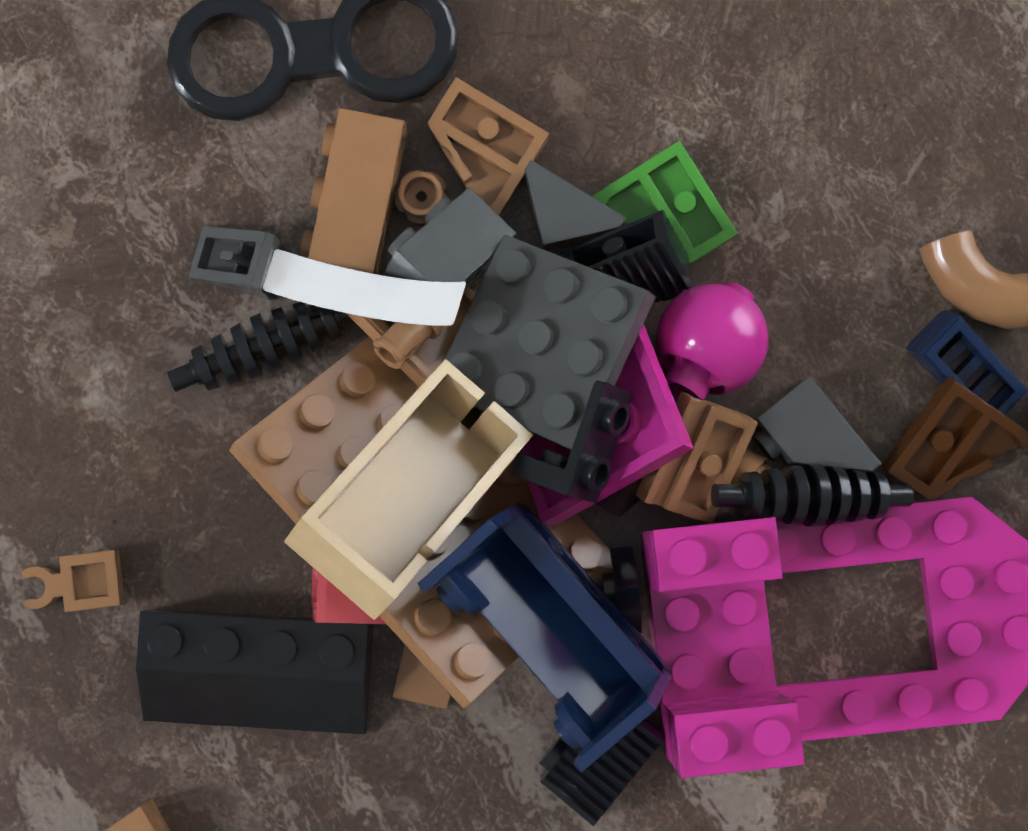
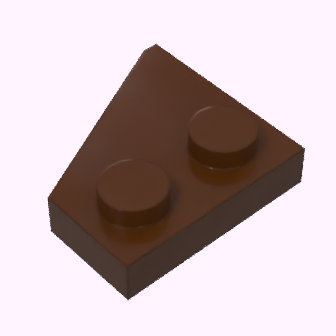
[882,376,1028,501]

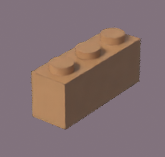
[300,108,408,275]

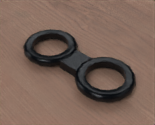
[167,0,458,121]

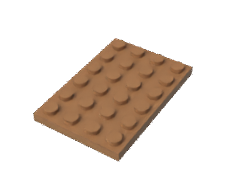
[229,337,611,709]

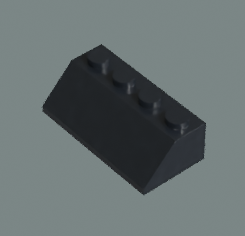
[136,609,373,734]

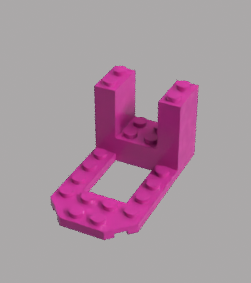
[639,497,1028,778]

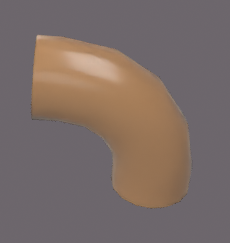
[919,231,1028,329]

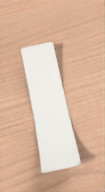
[263,249,466,326]

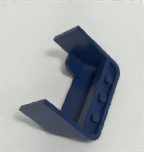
[417,502,671,773]

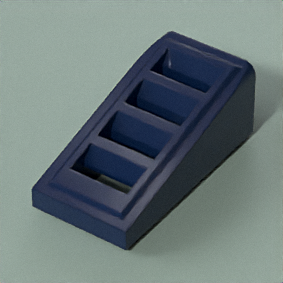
[906,310,1028,415]

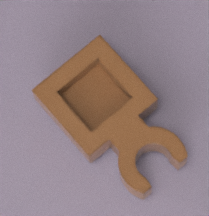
[21,550,125,612]

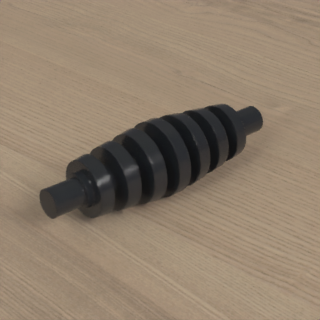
[167,302,352,392]
[711,464,914,527]

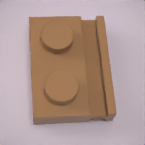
[635,391,758,524]

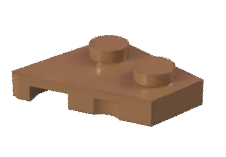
[427,77,550,217]

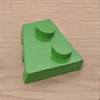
[592,140,739,265]

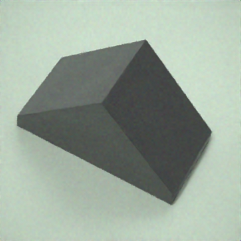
[525,160,626,252]
[188,226,285,300]

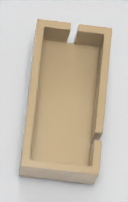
[284,359,533,620]

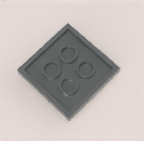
[445,234,656,450]

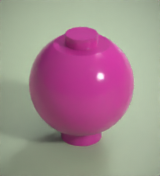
[656,282,769,400]

